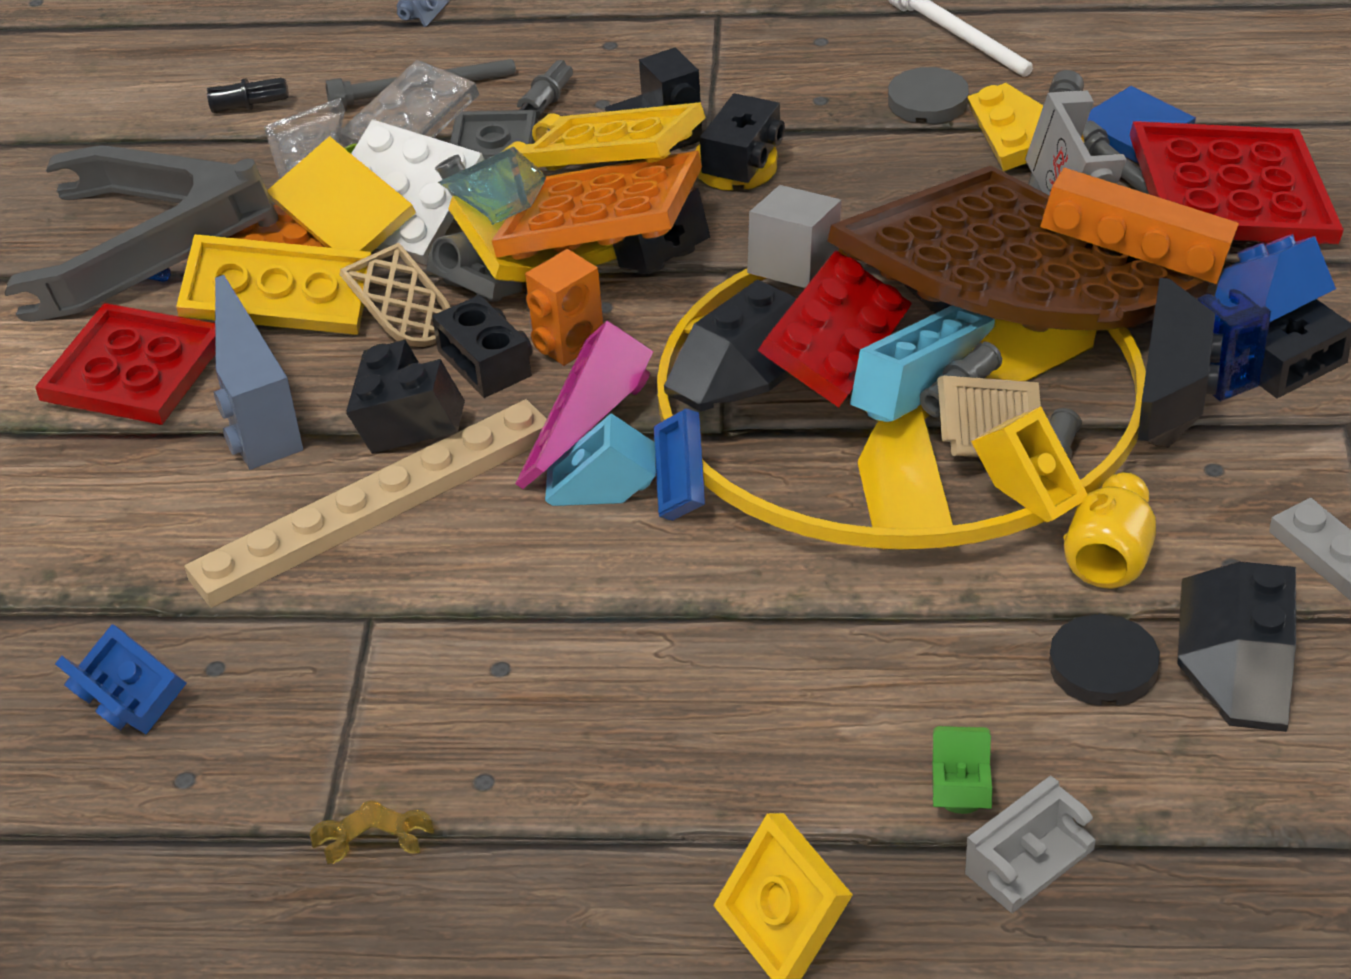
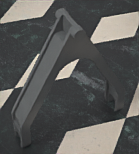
[5,145,279,322]

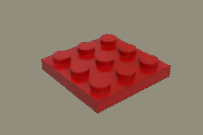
[35,303,216,425]

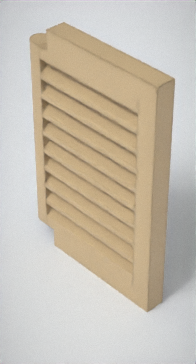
[937,376,1041,457]

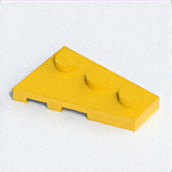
[967,83,1085,171]

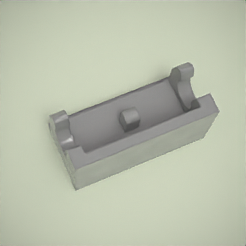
[965,775,1095,913]

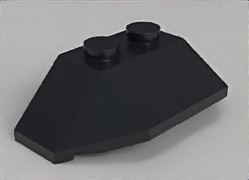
[1138,278,1223,448]
[664,279,797,412]
[1177,561,1296,732]

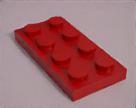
[758,250,912,408]

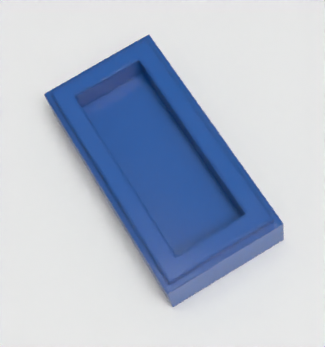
[654,409,705,521]

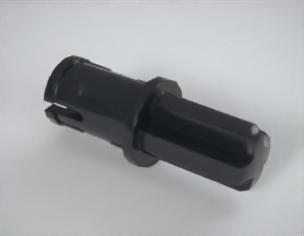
[207,78,289,113]

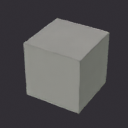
[747,185,841,288]

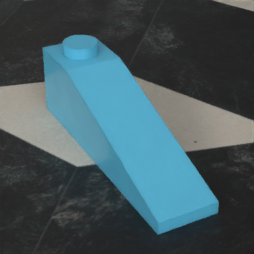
[850,305,995,422]

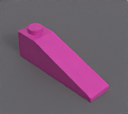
[515,320,654,489]

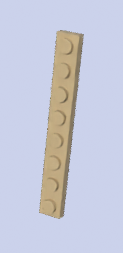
[184,399,547,608]

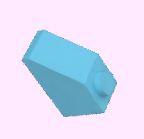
[545,413,656,506]

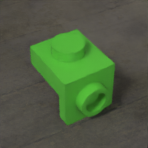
[932,726,992,814]

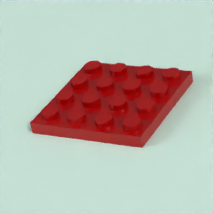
[1129,121,1344,245]

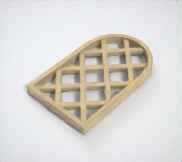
[339,243,450,347]

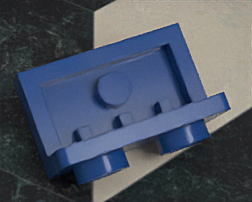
[55,624,187,735]

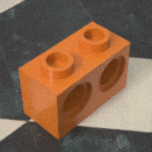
[525,249,603,366]

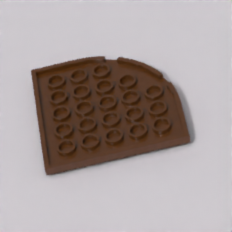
[827,165,1210,332]

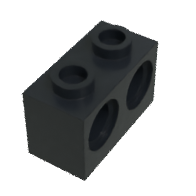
[432,295,533,398]

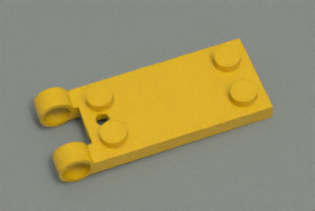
[497,102,706,181]

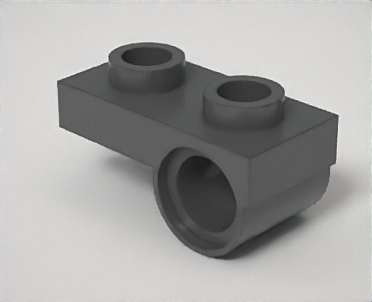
[426,232,523,302]

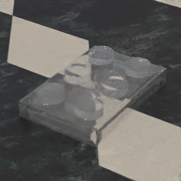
[338,60,479,146]

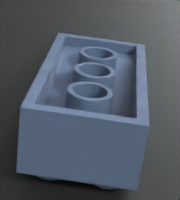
[213,275,303,470]

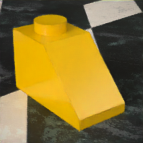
[971,406,1088,522]

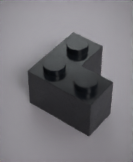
[605,47,702,162]
[346,339,465,454]

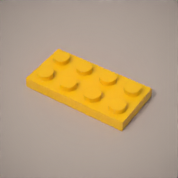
[176,234,371,335]

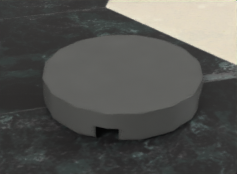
[888,67,969,124]

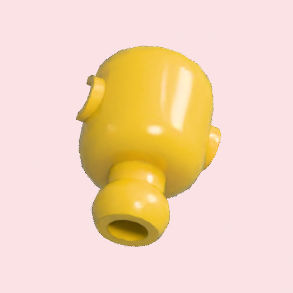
[1063,472,1156,589]

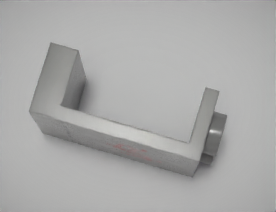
[1025,90,1127,195]

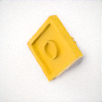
[713,813,853,979]

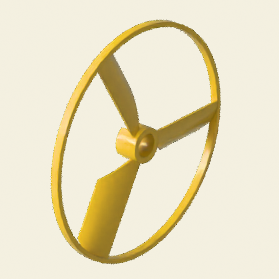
[657,248,1146,549]

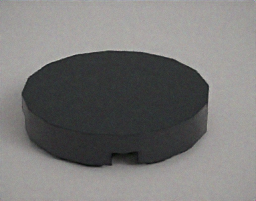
[1049,613,1160,705]

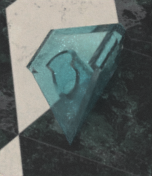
[437,146,546,225]

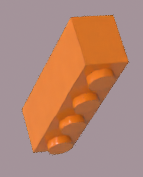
[1040,167,1239,284]

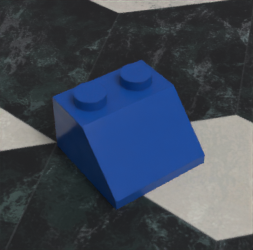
[1211,234,1336,334]

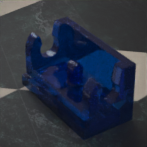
[1198,289,1271,402]

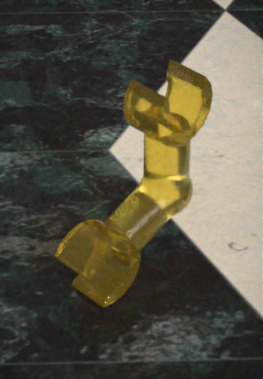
[309,800,434,864]

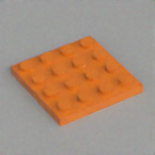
[491,150,702,260]

